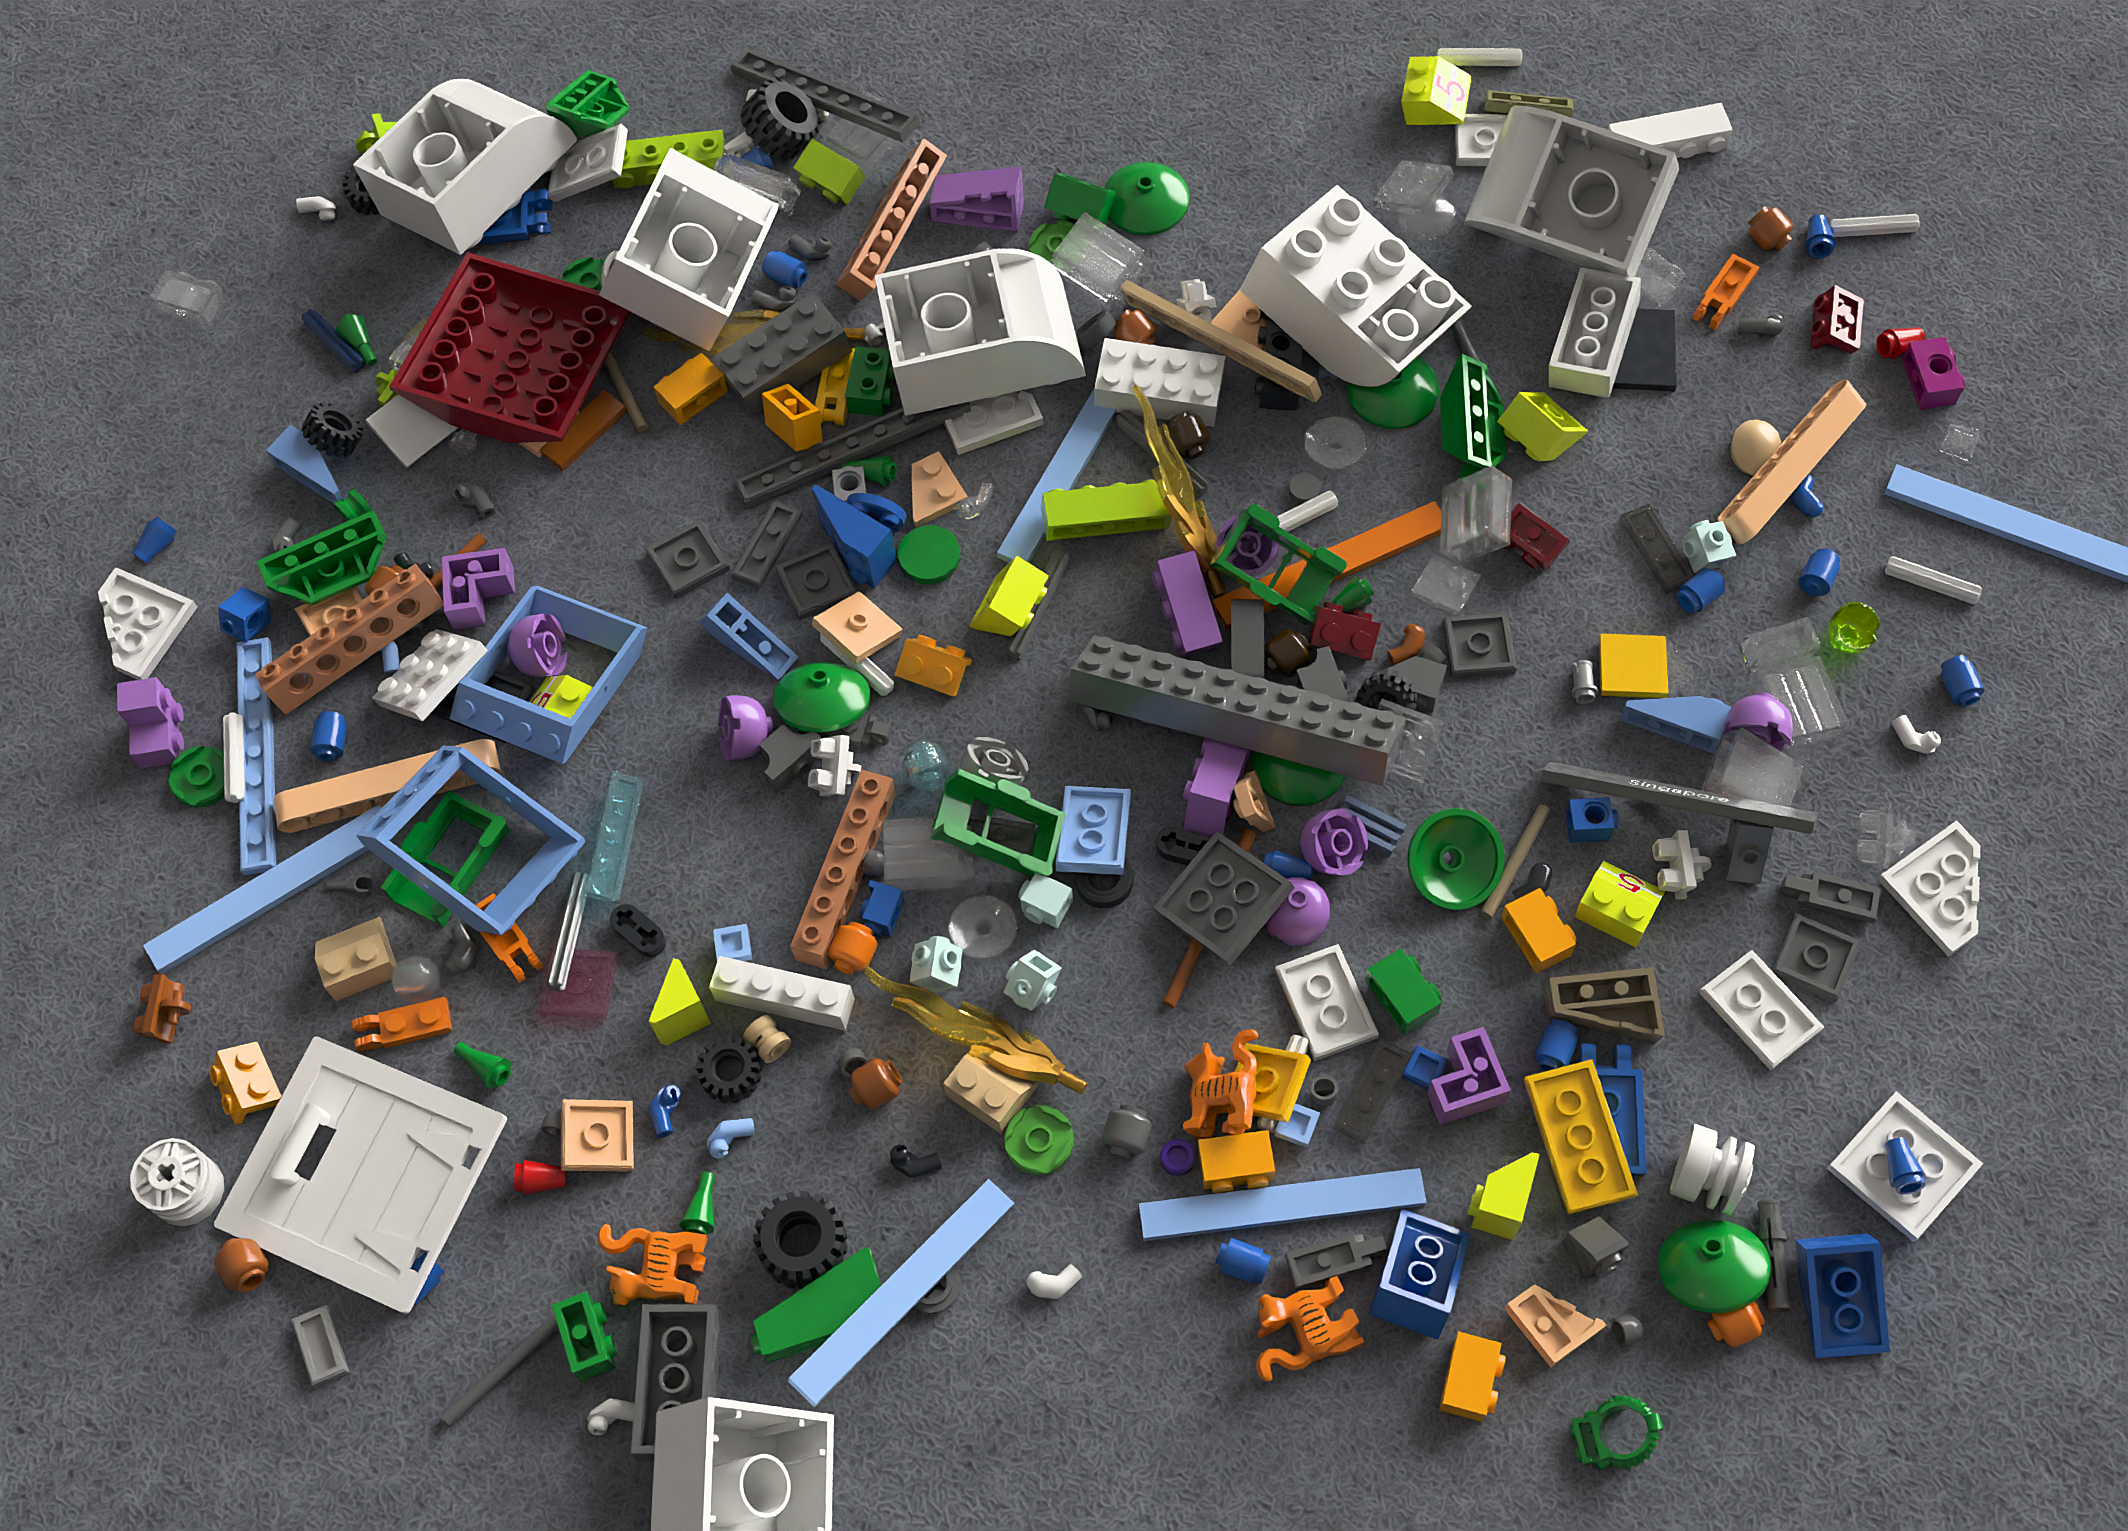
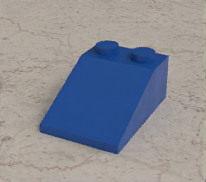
[812,484,897,589]
[1369,1209,1470,1340]
[1795,1233,1890,1358]

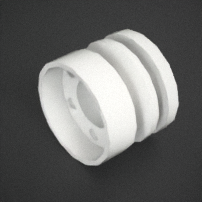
[1670,1123,1755,1216]
[130,1138,224,1226]

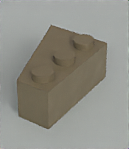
[1543,967,1665,1043]

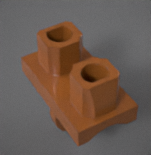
[133,974,192,1043]

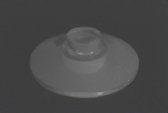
[1397,192,1456,241]
[1305,415,1367,470]
[949,895,1017,959]

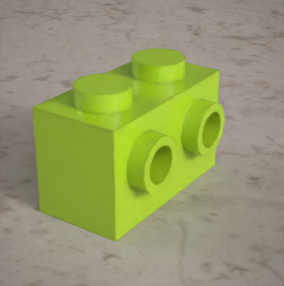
[793,139,866,205]

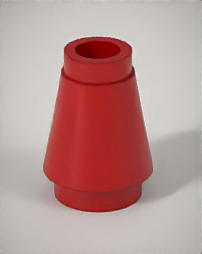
[1876,327,1925,359]
[514,1160,566,1195]

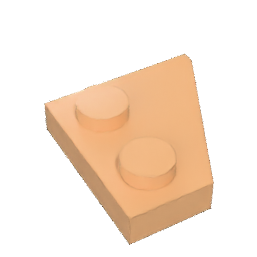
[912,451,968,528]
[1233,770,1276,832]
[1504,1284,1607,1367]

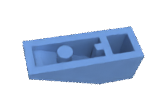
[266,425,344,503]
[698,593,799,681]
[1620,696,1732,754]

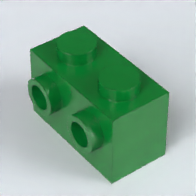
[1044,173,1116,230]
[845,346,896,416]
[1365,948,1442,1035]
[552,1292,618,1382]

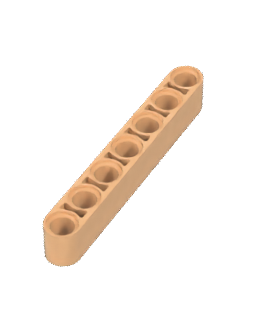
[1718,380,1866,545]
[273,739,501,833]

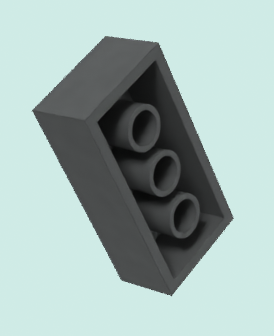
[712,292,853,417]
[631,1304,722,1462]

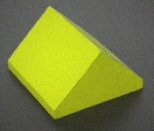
[649,958,711,1045]

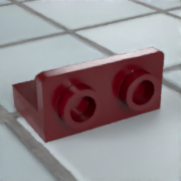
[1810,285,1864,354]

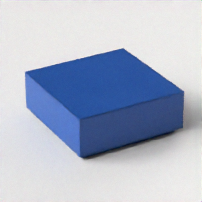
[1402,1045,1448,1090]

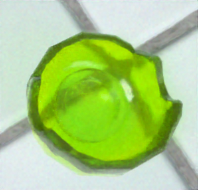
[1827,601,1881,654]

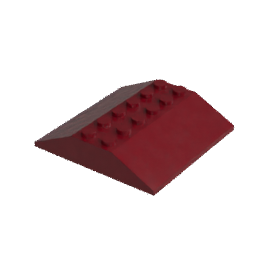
[389,252,631,443]

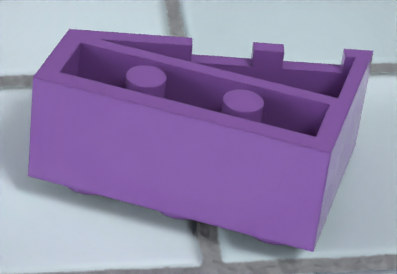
[930,166,1024,231]
[1183,738,1251,838]

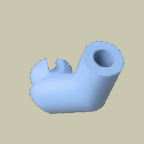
[379,641,400,673]
[707,1118,754,1158]

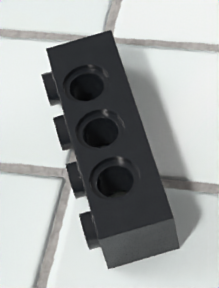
[1254,309,1303,411]

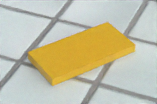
[1523,1059,1638,1216]

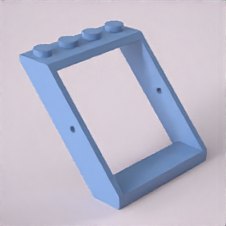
[450,586,647,764]
[356,745,586,935]

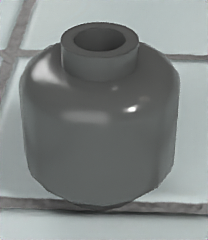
[1102,1105,1152,1160]

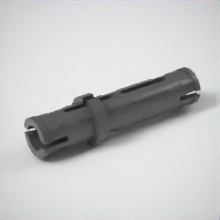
[1757,1199,1791,1312]

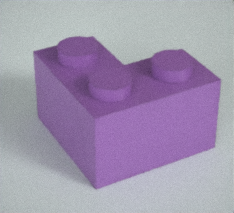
[442,548,515,630]
[117,677,184,769]
[1427,1027,1511,1125]

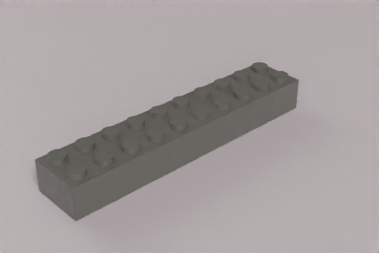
[1069,635,1406,786]

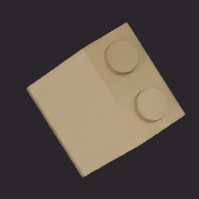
[315,917,400,1001]
[943,1041,1041,1134]

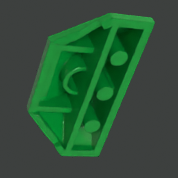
[546,70,629,137]
[1440,354,1507,471]
[256,510,387,606]

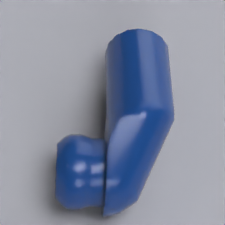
[1792,474,1824,518]
[649,1085,681,1138]

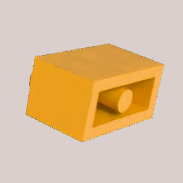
[653,352,728,426]
[762,384,823,452]
[1501,888,1576,974]
[1198,1130,1275,1194]
[1439,1331,1506,1422]

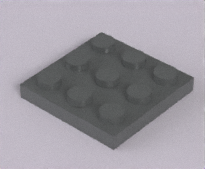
[1153,831,1295,966]

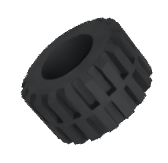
[741,78,821,160]
[753,1191,848,1289]

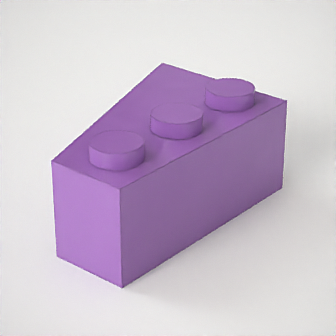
[1152,550,1223,658]

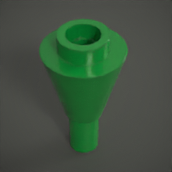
[336,314,378,366]
[840,456,897,487]
[1332,576,1374,613]
[454,1042,511,1089]
[679,1172,715,1235]

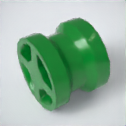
[333,488,372,522]

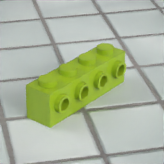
[612,129,729,188]
[1041,479,1172,541]

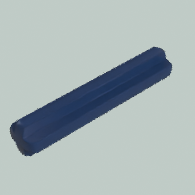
[301,309,365,373]

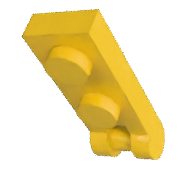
[815,348,855,426]

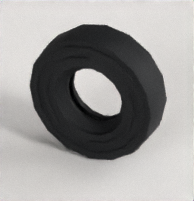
[1075,311,1116,356]
[1074,857,1134,908]

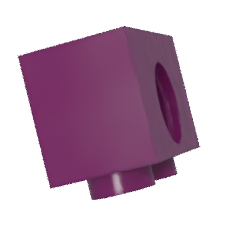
[1902,337,1965,410]

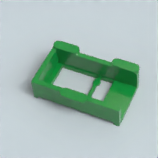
[1209,504,1347,625]
[930,769,1065,878]
[380,790,510,928]

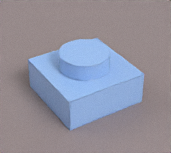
[713,924,752,961]
[1274,1104,1320,1148]

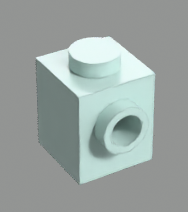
[1018,873,1073,928]

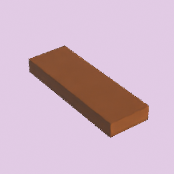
[539,390,627,471]

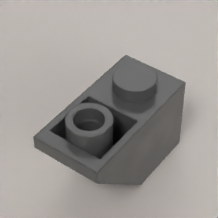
[1375,656,1447,713]
[1563,1217,1628,1279]

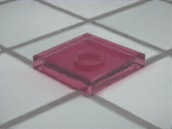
[538,948,618,1020]

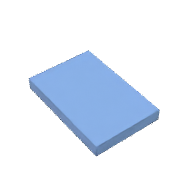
[1056,786,1131,875]

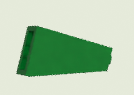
[750,1247,881,1363]

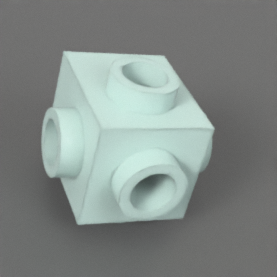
[1681,520,1736,574]
[909,936,962,993]
[1004,950,1062,1011]

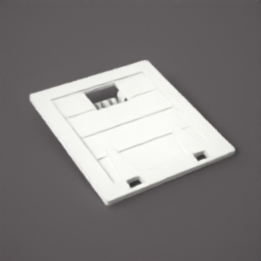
[214,1037,507,1314]

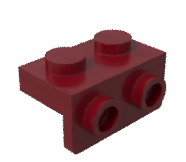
[1493,503,1570,571]
[1308,601,1381,660]

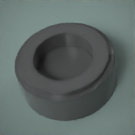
[1289,473,1321,505]

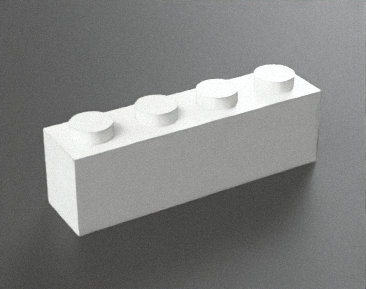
[1608,103,1733,158]
[709,956,855,1030]

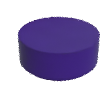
[1160,1139,1195,1176]

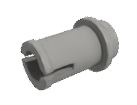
[1571,660,1598,704]

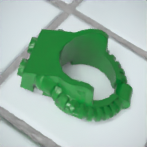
[1569,1395,1663,1469]

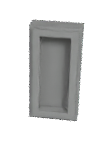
[291,1305,349,1388]

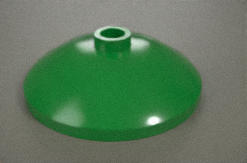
[1104,162,1189,235]
[1347,357,1439,429]
[773,661,870,732]
[1250,750,1346,806]
[1407,808,1505,910]
[1658,1220,1770,1313]

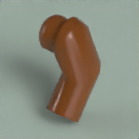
[1387,624,1425,666]

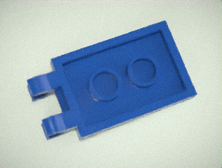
[443,188,552,247]
[1578,1043,1647,1176]

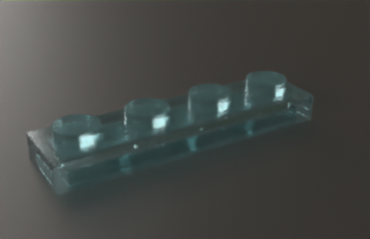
[584,771,644,904]

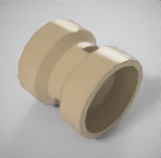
[743,1015,791,1063]

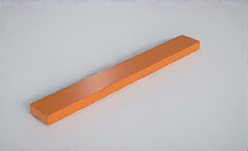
[1212,501,1450,630]

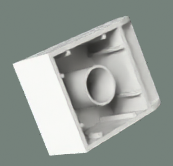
[353,79,577,255]
[1464,106,1679,277]
[599,148,779,351]
[1240,185,1472,387]
[875,249,1086,416]
[651,1397,834,1531]

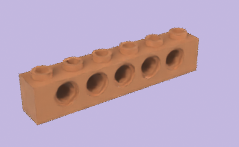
[836,138,947,301]
[255,563,444,715]
[790,769,896,970]

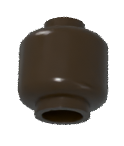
[1165,411,1210,460]
[1264,629,1313,677]

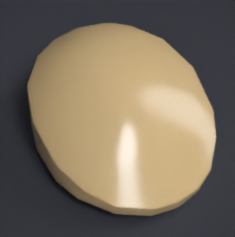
[1730,420,1782,476]

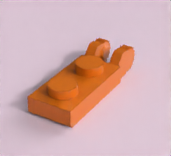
[1693,254,1760,330]
[476,893,544,983]
[352,997,453,1051]

